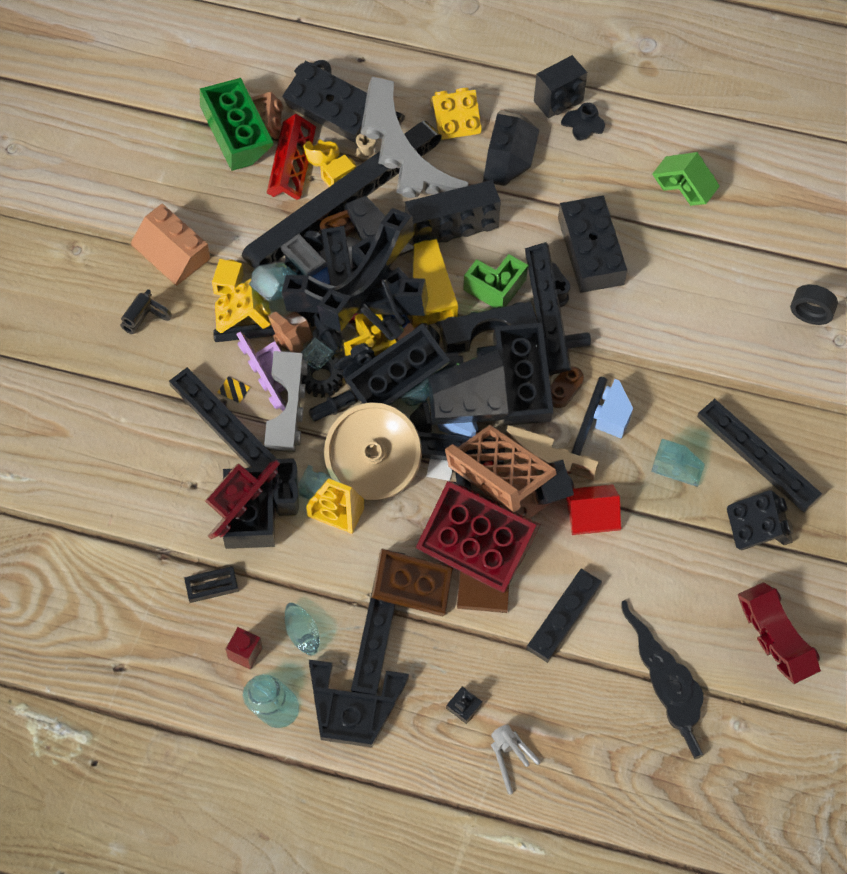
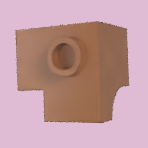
[268,311,313,353]

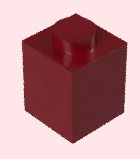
[225,627,263,670]

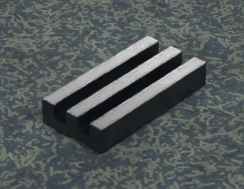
[184,566,239,603]

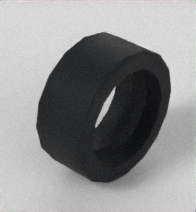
[790,284,838,325]

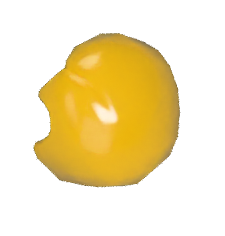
[303,139,340,167]

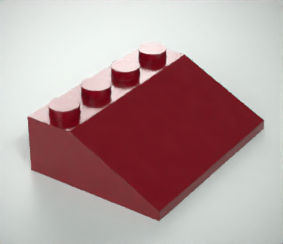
[416,481,541,593]

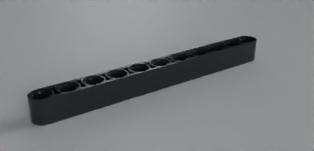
[241,121,442,272]

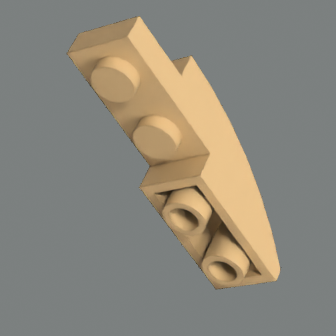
[506,425,598,480]

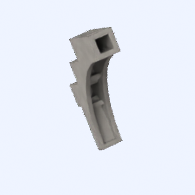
[361,77,468,198]

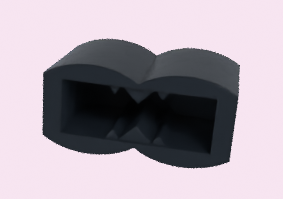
[273,458,299,516]

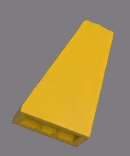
[412,239,458,328]

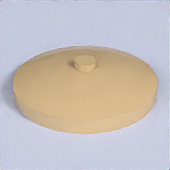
[324,403,422,501]

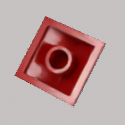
[566,484,621,535]

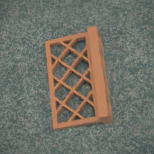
[445,425,556,513]

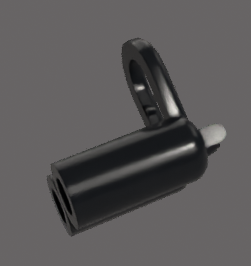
[120,289,172,334]

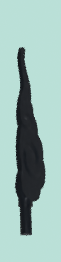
[621,600,704,759]

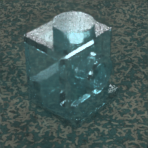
[298,465,333,500]

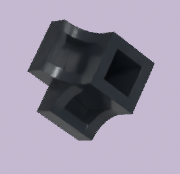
[535,459,574,505]

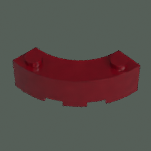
[737,582,821,684]

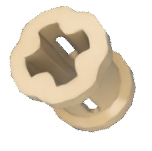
[356,134,376,161]

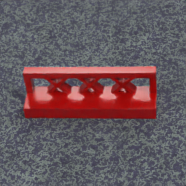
[267,114,316,200]

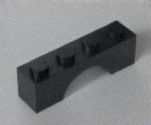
[440,301,538,354]

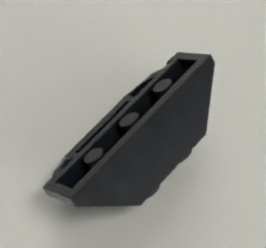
[483,110,539,186]

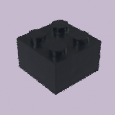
[534,55,588,119]

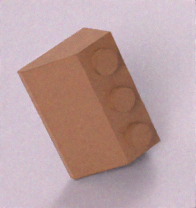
[131,203,210,286]

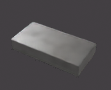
[281,234,327,277]

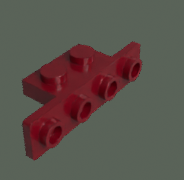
[205,460,280,539]

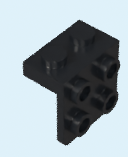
[727,490,794,550]

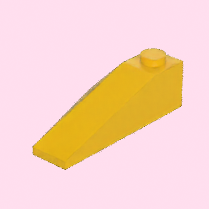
[306,478,364,534]

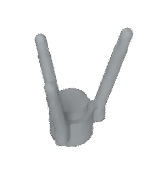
[491,724,540,795]

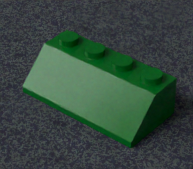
[200,78,273,171]

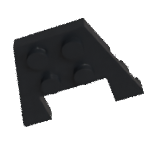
[309,659,409,748]

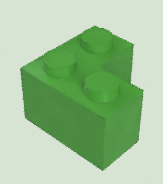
[652,152,720,206]
[463,254,528,308]

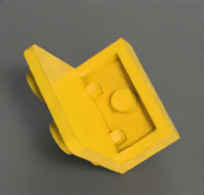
[430,88,482,140]
[215,279,271,333]

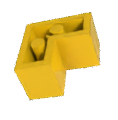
[344,314,396,356]

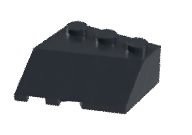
[428,349,508,425]

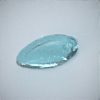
[285,603,320,656]

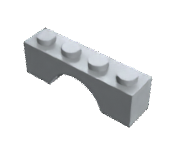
[264,351,308,452]

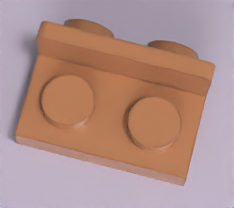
[251,92,283,139]

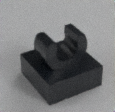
[446,686,483,724]

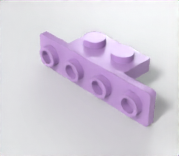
[237,331,286,411]

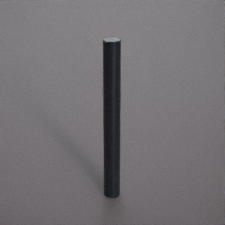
[571,377,608,456]

